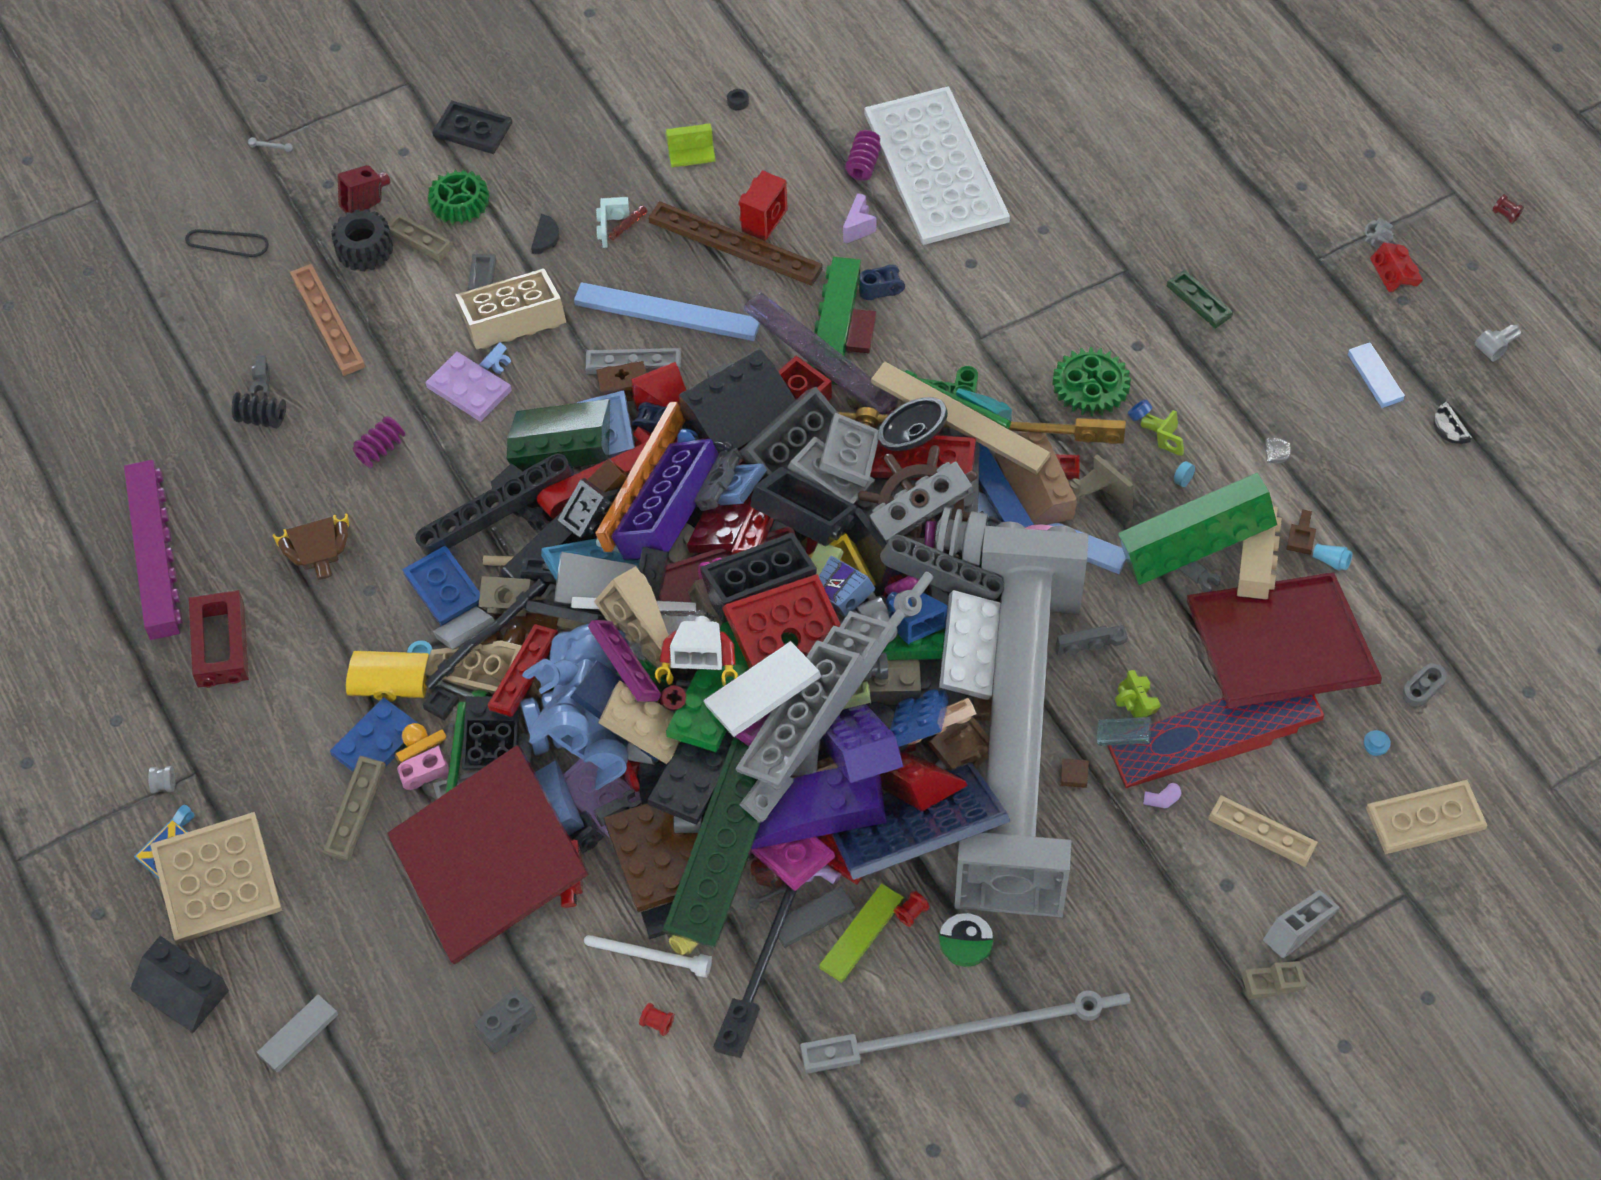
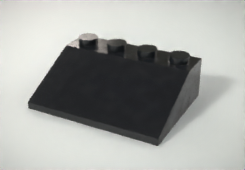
[679,348,796,454]

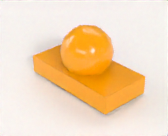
[395,723,447,764]

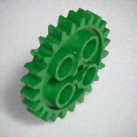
[1052,347,1131,416]

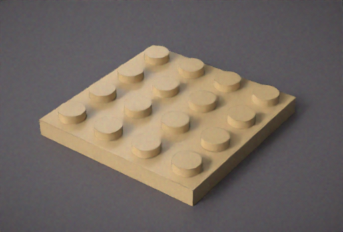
[150,812,282,944]

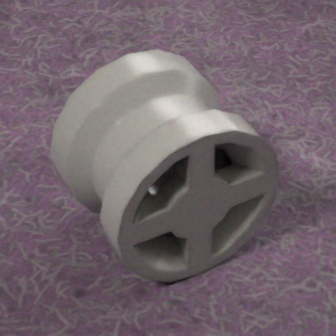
[148,766,175,793]

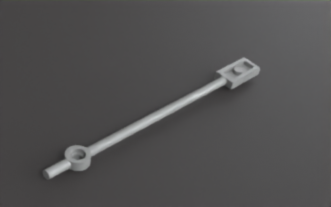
[740,572,934,822]
[800,990,1130,1074]

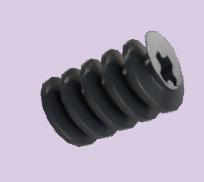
[232,392,287,429]

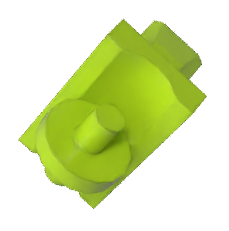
[1114,670,1161,724]

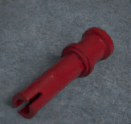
[659,686,686,710]

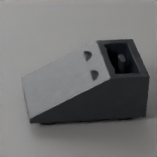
[462,696,520,770]

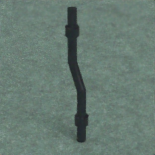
[424,579,546,690]

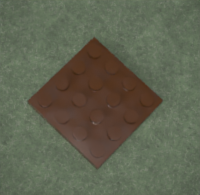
[604,802,710,912]

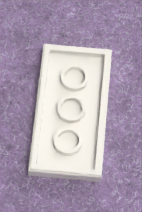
[704,641,821,737]

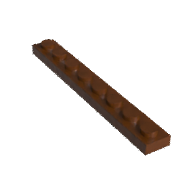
[648,201,823,286]

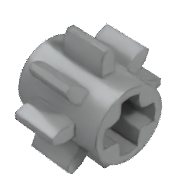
[1364,218,1394,248]

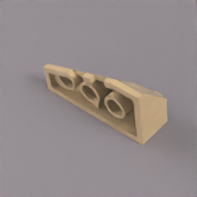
[594,566,672,670]
[425,641,522,696]

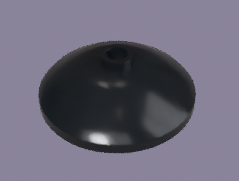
[878,397,948,451]

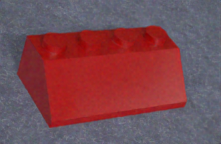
[880,751,967,811]

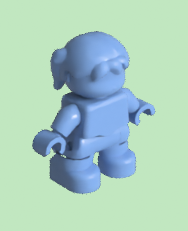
[523,623,633,790]

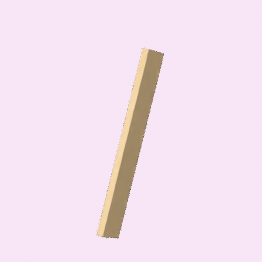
[871,361,1050,475]

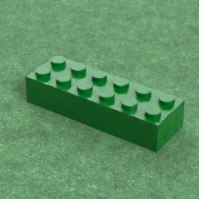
[1118,473,1278,585]

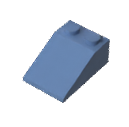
[535,760,584,836]

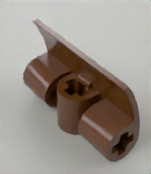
[481,613,558,653]

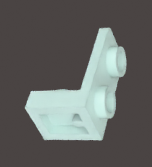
[596,197,630,248]

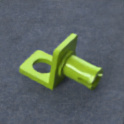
[1141,410,1184,456]

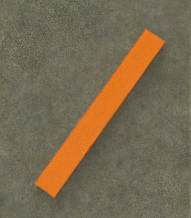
[595,402,685,552]

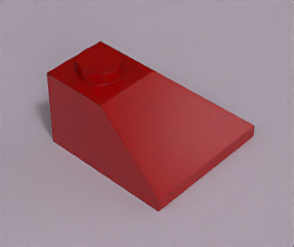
[631,362,686,412]

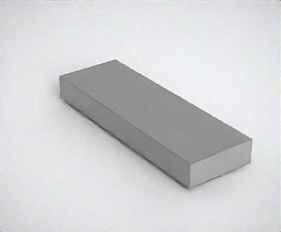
[257,994,338,1073]

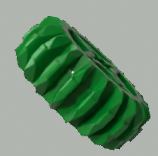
[427,169,490,225]

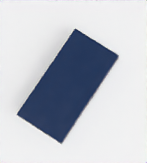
[570,660,658,761]

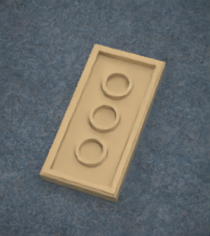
[1366,780,1487,854]

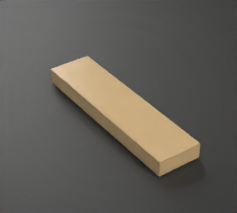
[1208,795,1318,867]

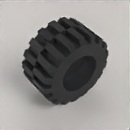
[331,209,393,272]

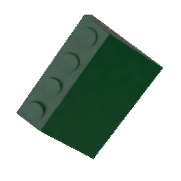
[506,399,610,472]

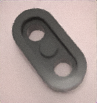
[1402,663,1447,707]

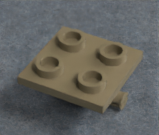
[1070,454,1133,511]

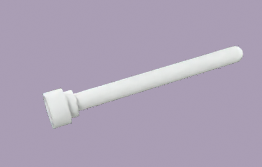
[584,935,712,978]

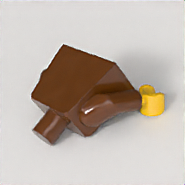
[273,513,349,580]

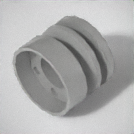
[935,507,988,567]

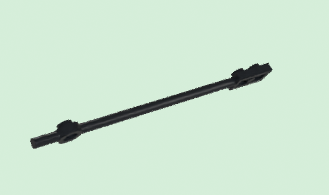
[713,836,819,1058]

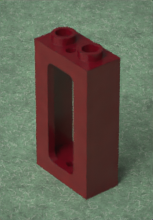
[189,590,249,688]

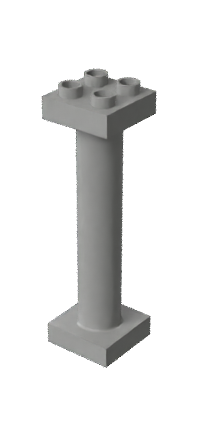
[955,522,1089,918]

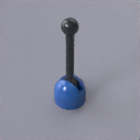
[678,429,733,451]

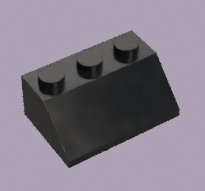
[130,936,229,1033]

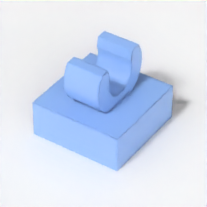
[479,342,511,374]

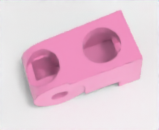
[397,746,449,790]

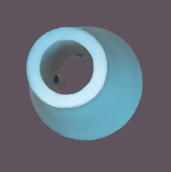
[1313,544,1353,571]

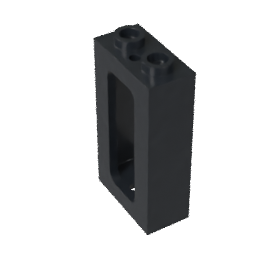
[750,466,857,547]

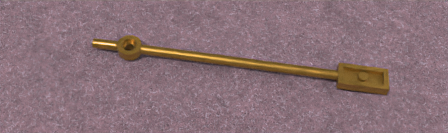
[838,407,1126,444]

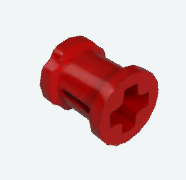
[894,891,930,927]
[639,1002,675,1036]

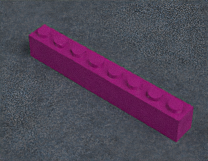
[124,459,183,640]

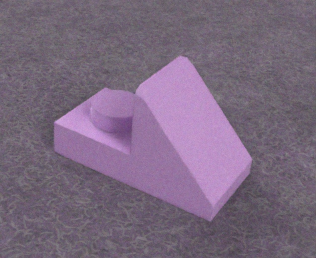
[843,193,876,243]

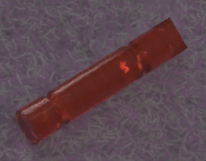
[608,205,648,240]

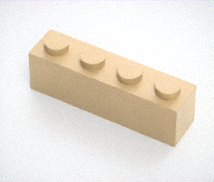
[1237,507,1282,599]

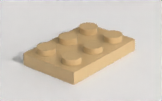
[598,681,679,764]

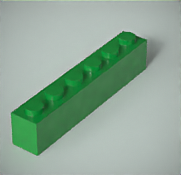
[807,256,861,385]

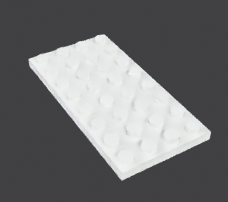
[864,86,1010,245]

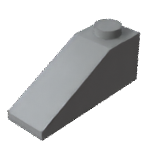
[1263,890,1340,958]

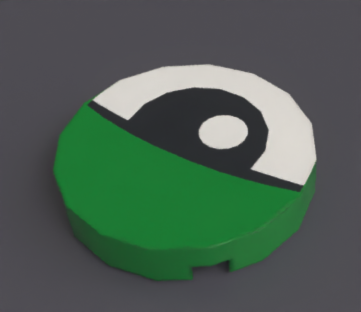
[939,913,993,967]

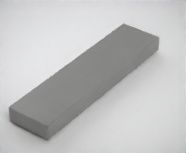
[585,348,681,374]

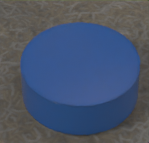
[1128,399,1152,421]

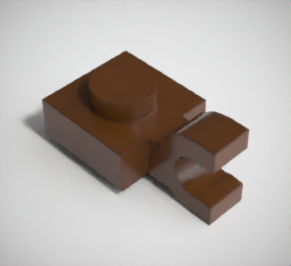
[1286,509,1316,555]

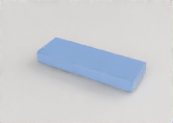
[1348,343,1404,408]

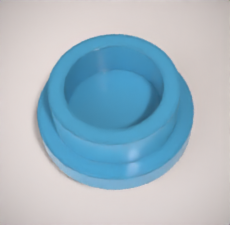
[1363,730,1391,756]

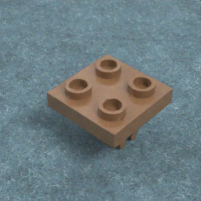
[926,716,989,770]

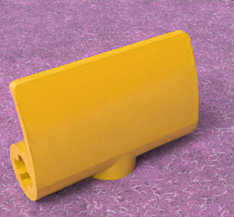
[346,651,429,702]

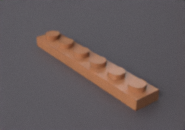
[290,264,365,376]

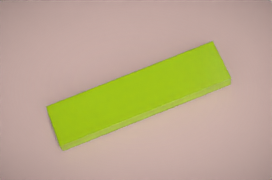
[819,883,904,983]

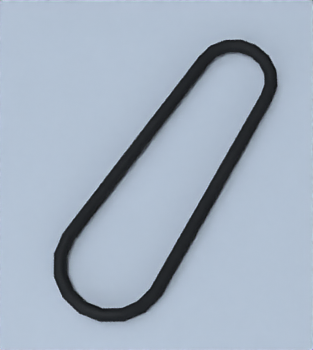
[185,229,269,257]

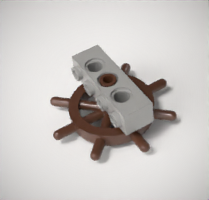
[858,445,978,559]

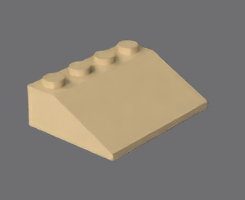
[455,269,566,349]

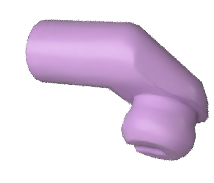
[1143,783,1181,808]
[806,864,841,885]

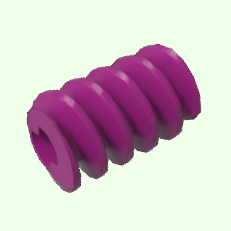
[845,130,881,181]
[352,416,405,468]

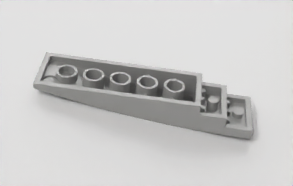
[736,611,896,788]

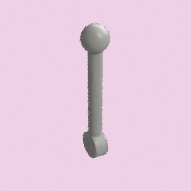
[248,138,293,152]

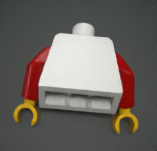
[655,616,738,686]

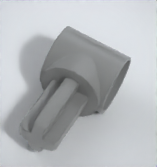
[1475,324,1521,361]

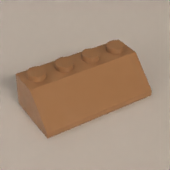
[994,432,1077,525]

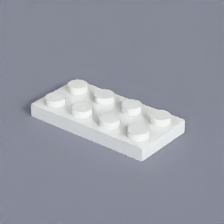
[939,590,1001,700]

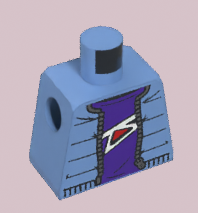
[819,555,875,617]

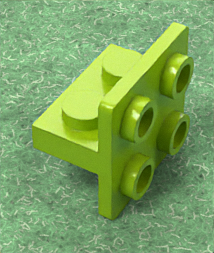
[665,123,716,167]

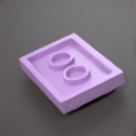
[426,352,512,422]

